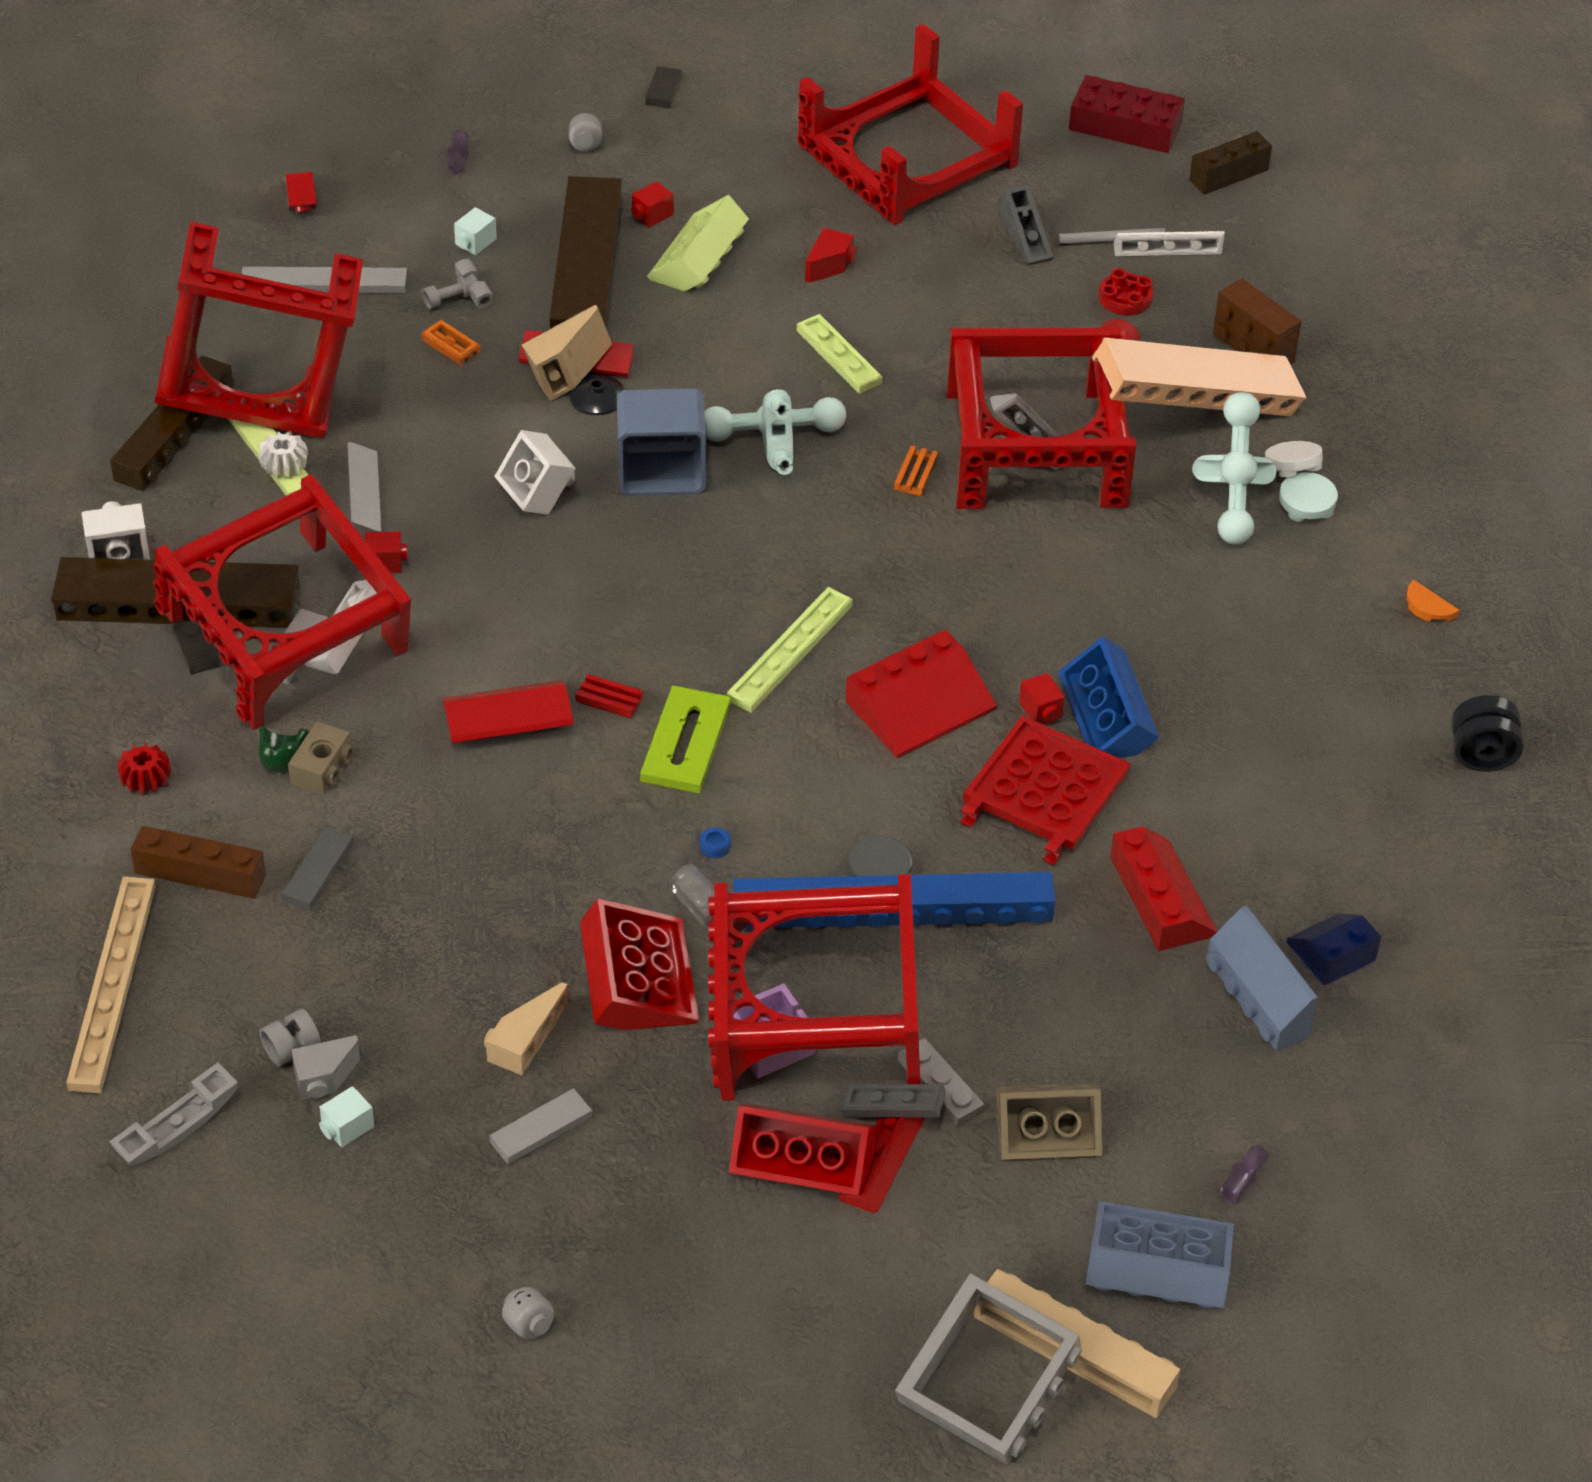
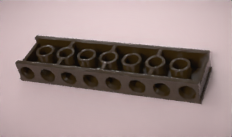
[549,176,622,330]
[51,557,299,628]

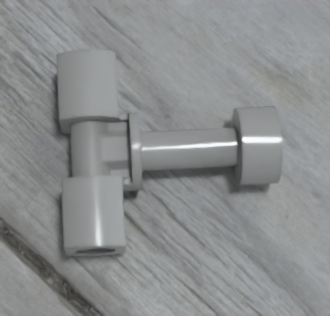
[422,259,493,310]

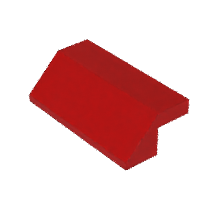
[442,680,574,743]

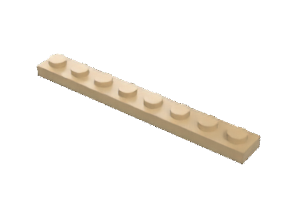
[66,876,156,1094]

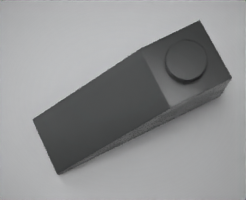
[997,184,1053,265]

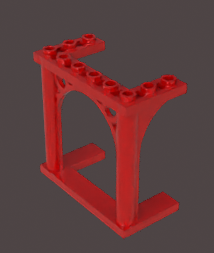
[797,24,1023,226]
[154,221,363,438]
[946,328,1137,509]
[153,474,411,731]
[708,874,921,1101]

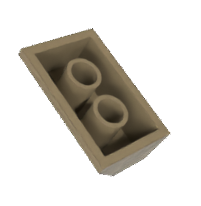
[995,1083,1102,1160]

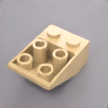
[522,305,612,402]

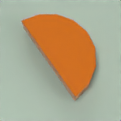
[1406,579,1460,622]

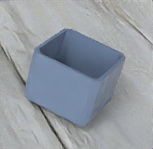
[617,388,706,496]

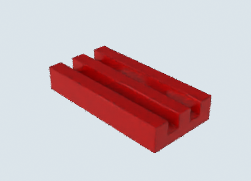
[575,673,643,718]

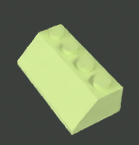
[647,195,749,292]

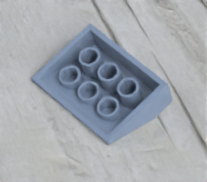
[1085,1201,1234,1309]

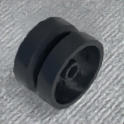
[1451,695,1524,772]

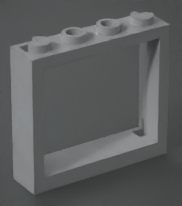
[895,1273,1083,1465]

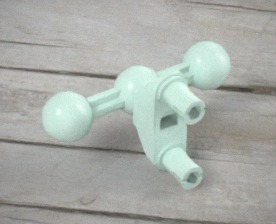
[704,389,847,475]
[1192,391,1276,545]

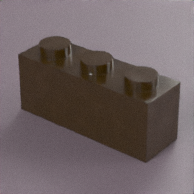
[1189,131,1272,195]

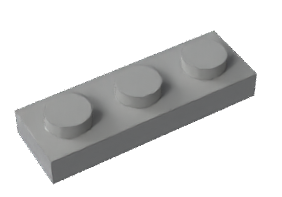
[898,1038,985,1127]

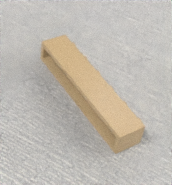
[974,1268,1181,1418]

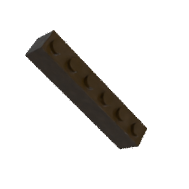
[110,355,234,492]

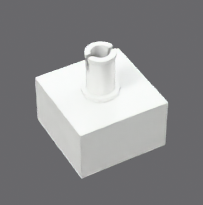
[494,430,576,515]
[82,501,150,560]

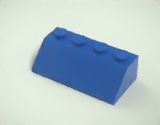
[1058,636,1160,758]

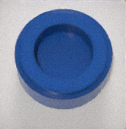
[700,827,731,858]

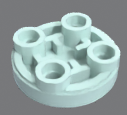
[1279,472,1338,522]

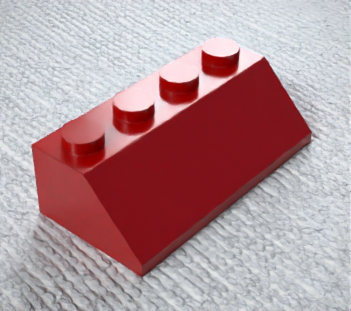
[1110,826,1218,952]
[728,1104,878,1196]

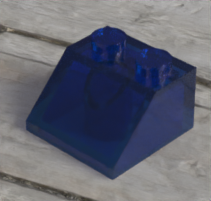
[1286,913,1381,986]

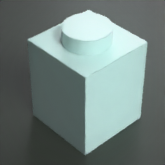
[454,207,497,255]
[319,1086,375,1148]

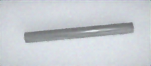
[1058,228,1165,245]

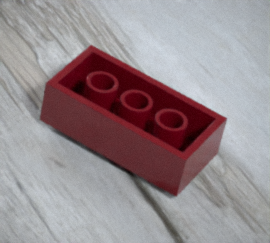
[1069,75,1185,154]

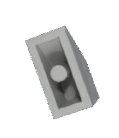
[291,1035,360,1100]

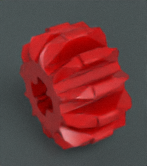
[117,742,171,795]

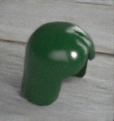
[258,725,309,773]

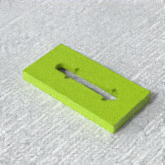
[640,685,731,794]

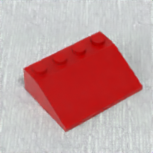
[845,629,997,759]
[580,898,699,1030]

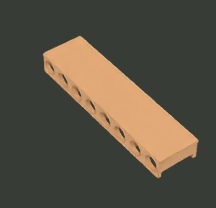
[1092,338,1307,416]

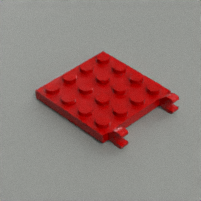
[960,716,1131,865]

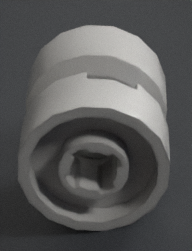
[259,1008,321,1067]

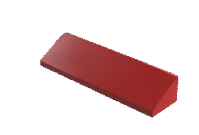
[519,330,634,377]
[838,1117,925,1213]

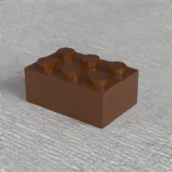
[1213,278,1302,365]

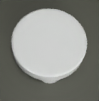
[1265,441,1323,477]

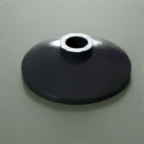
[569,375,625,415]

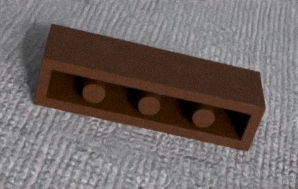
[130,826,266,899]

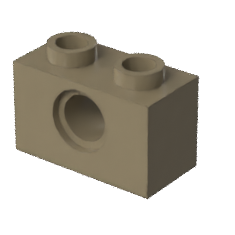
[288,721,354,795]

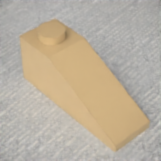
[484,982,568,1075]

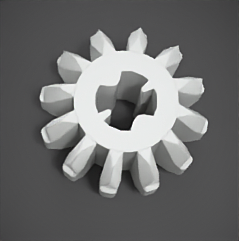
[258,431,308,478]

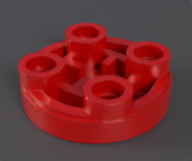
[1098,268,1154,315]

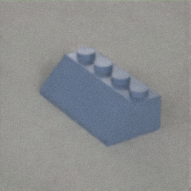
[1206,905,1318,1051]

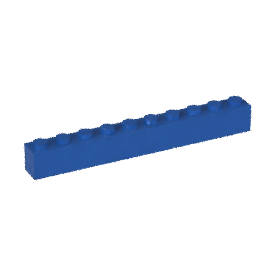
[733,872,1055,929]

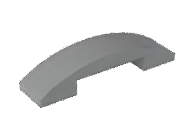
[109,1062,239,1166]

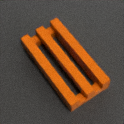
[421,320,481,366]
[894,445,938,496]

